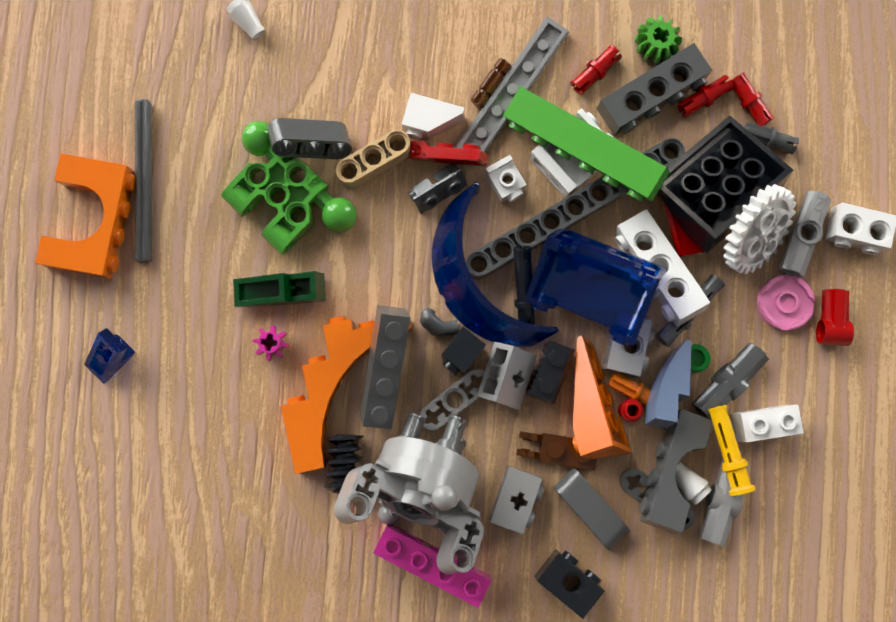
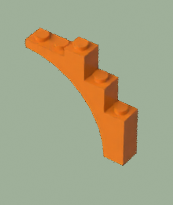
[281,316,412,474]

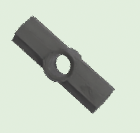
[691,343,769,420]

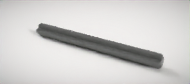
[135,99,152,263]

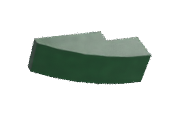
[233,271,326,308]

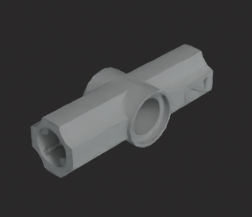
[779,190,831,278]
[699,459,750,547]

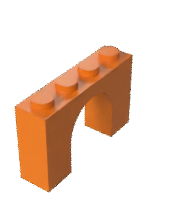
[35,153,136,279]

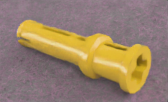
[708,404,756,496]

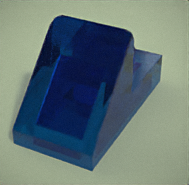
[84,328,135,384]

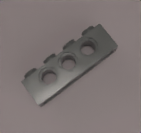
[596,43,713,136]

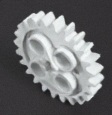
[723,184,796,274]

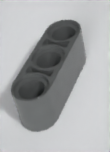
[267,118,352,159]
[553,468,630,550]

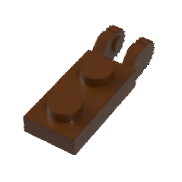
[516,431,597,471]

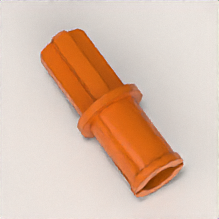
[608,372,650,406]

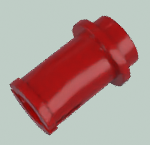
[618,399,643,422]

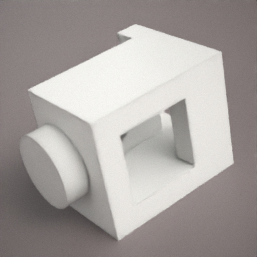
[485,155,527,203]

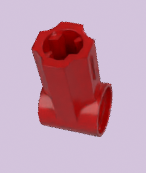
[816,289,854,346]

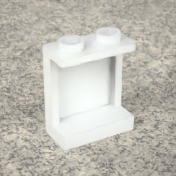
[529,109,614,198]

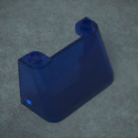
[525,228,666,346]

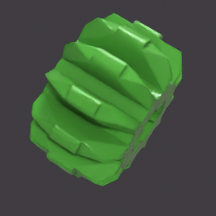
[634,15,682,65]

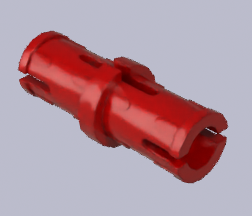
[570,45,622,95]
[731,72,775,126]
[677,75,734,118]

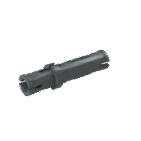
[655,274,725,347]

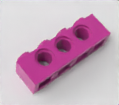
[373,524,492,608]

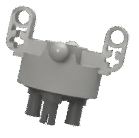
[334,413,484,575]

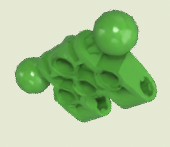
[221,121,357,255]

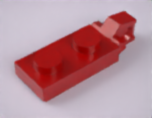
[409,140,488,166]

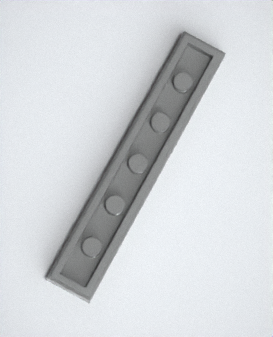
[455,17,569,153]

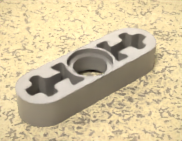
[420,369,484,430]

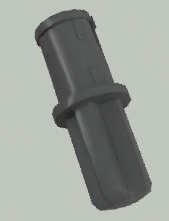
[744,122,799,155]

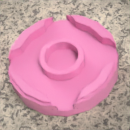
[757,275,815,331]

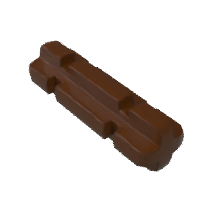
[471,58,511,109]

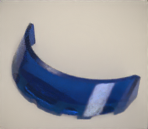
[432,182,559,347]

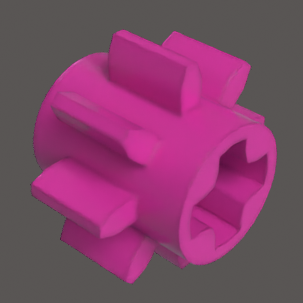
[253,325,290,361]

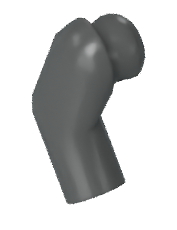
[420,308,459,336]

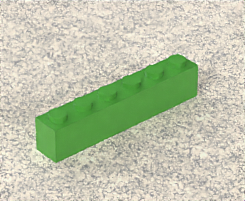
[503,86,670,202]

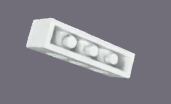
[615,209,710,327]

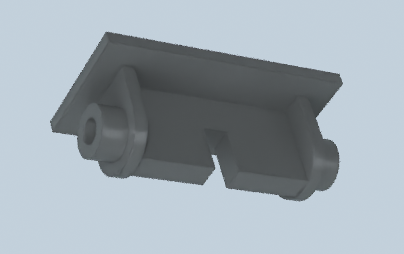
[408,164,467,214]

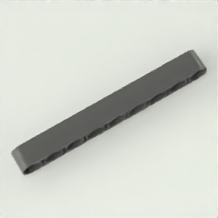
[466,138,685,280]

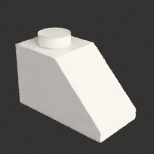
[401,93,465,140]

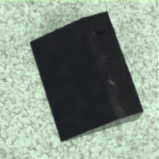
[657,116,793,253]

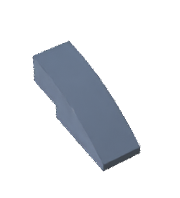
[644,340,692,429]

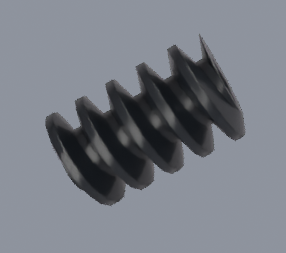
[324,434,364,494]

